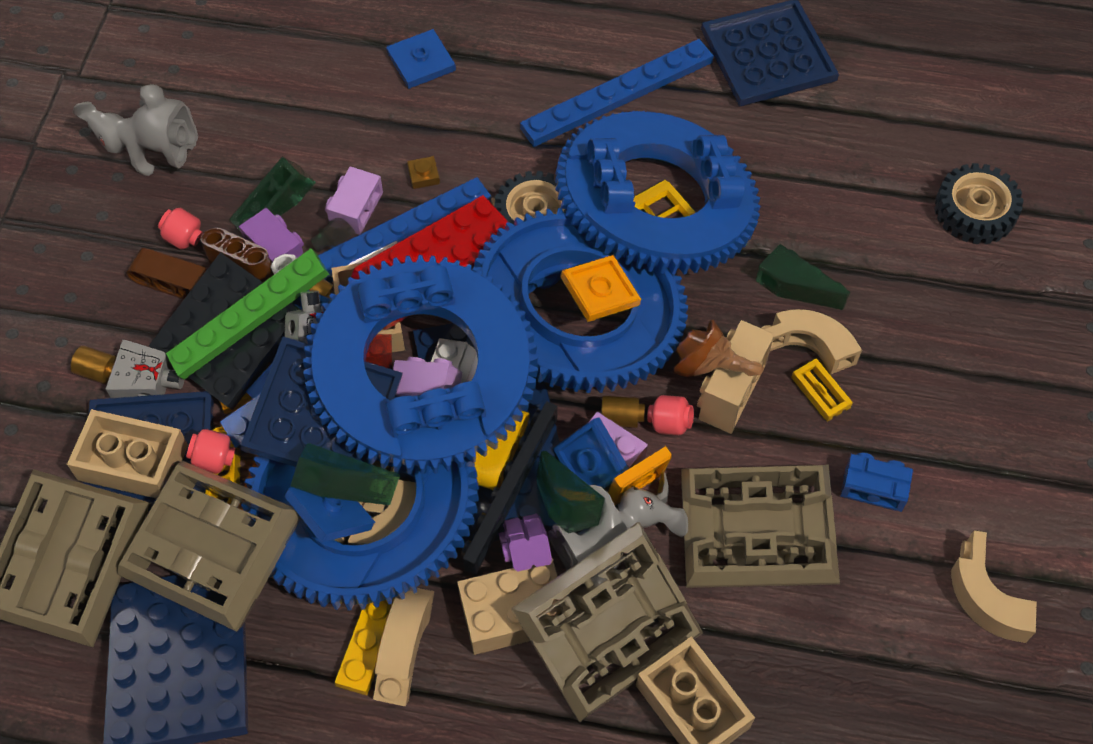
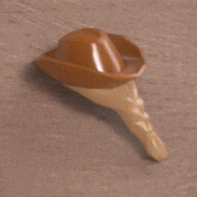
[674,319,764,378]

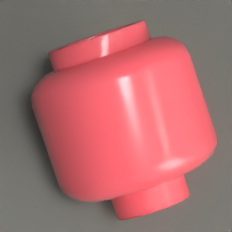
[158,208,203,250]
[647,395,694,436]
[186,429,236,474]

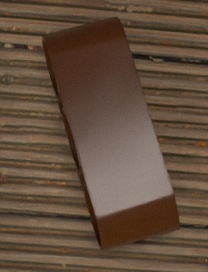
[200,228,274,283]
[126,248,207,299]

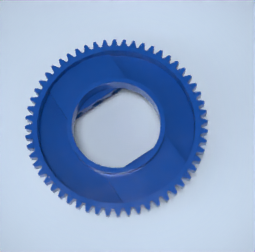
[555,111,760,274]
[472,208,688,393]
[303,255,538,474]
[241,396,479,610]

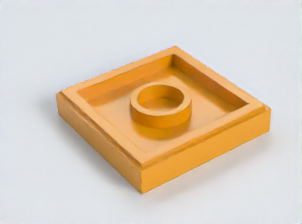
[560,255,642,322]
[608,446,672,505]

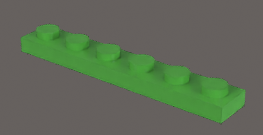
[166,248,330,380]

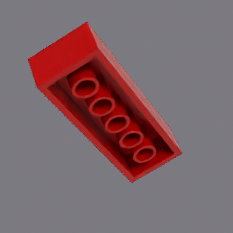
[351,195,508,331]

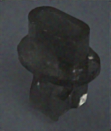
[310,218,356,252]

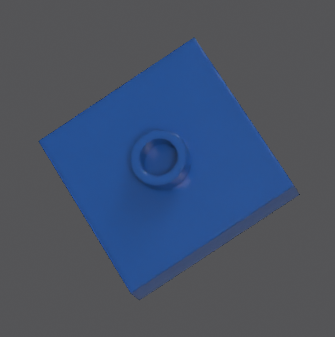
[386,29,456,89]
[553,417,629,500]
[284,479,375,543]

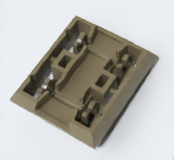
[117,461,301,632]
[681,464,840,588]
[0,469,151,648]
[511,522,703,722]

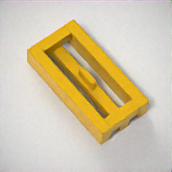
[791,358,853,422]

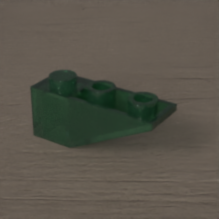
[756,244,850,310]

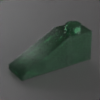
[229,156,316,232]
[290,443,400,505]
[535,451,605,534]

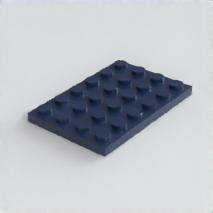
[103,575,248,744]

